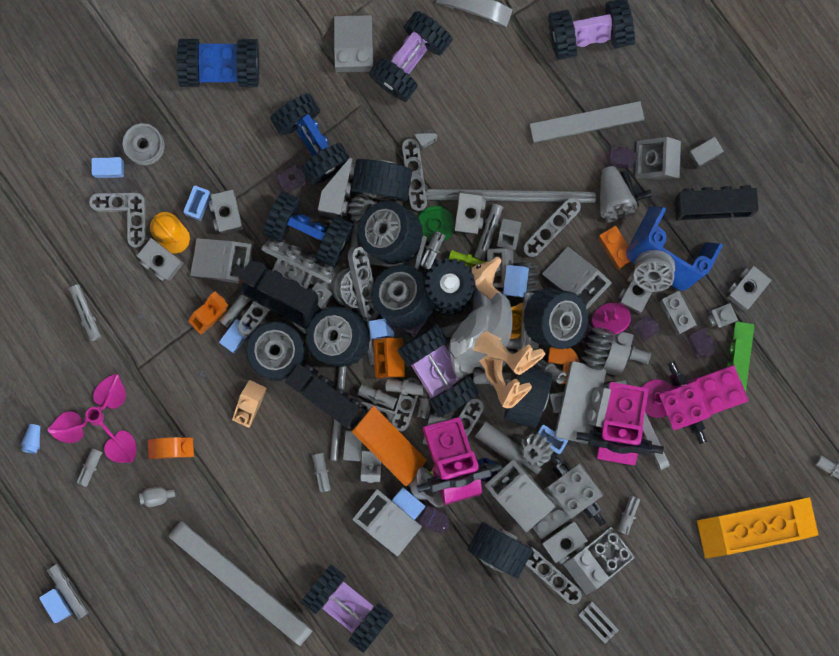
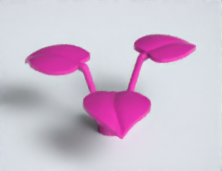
[48,374,137,463]

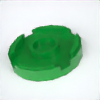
[419,206,455,243]

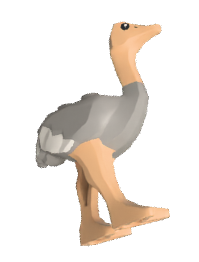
[449,257,545,408]

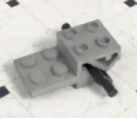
[533,452,606,539]

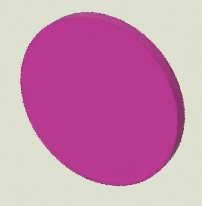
[592,303,631,335]
[642,379,672,418]

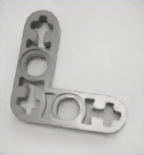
[89,193,146,249]
[362,377,420,432]

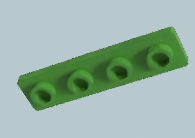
[726,322,754,392]

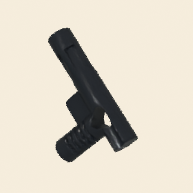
[621,170,652,207]

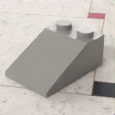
[334,15,373,73]

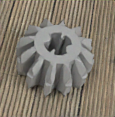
[348,194,377,225]
[519,433,553,467]

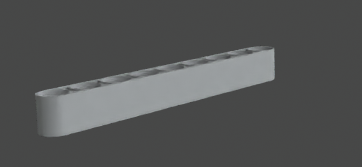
[168,521,313,646]

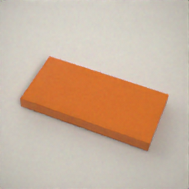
[351,406,427,486]

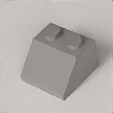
[635,137,681,180]

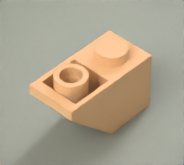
[232,380,267,428]

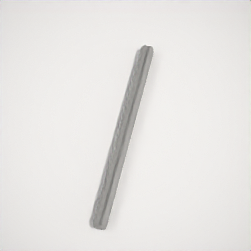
[426,189,596,203]

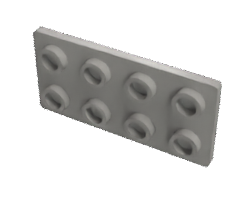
[261,238,340,289]
[555,361,611,444]

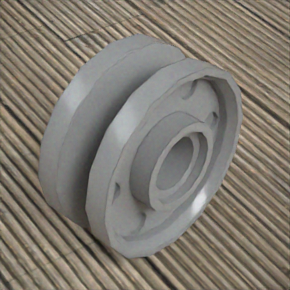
[122,123,165,166]
[633,250,676,292]
[332,267,374,308]

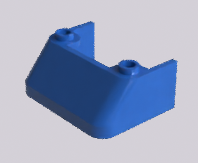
[626,207,723,291]

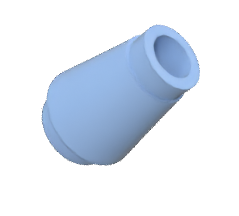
[21,424,40,454]

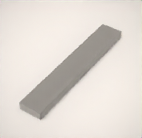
[529,101,644,143]

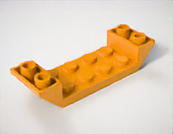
[696,497,818,559]

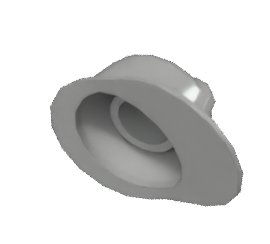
[408,467,444,508]

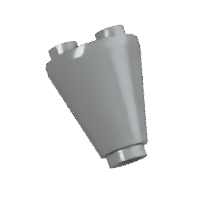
[600,166,638,223]

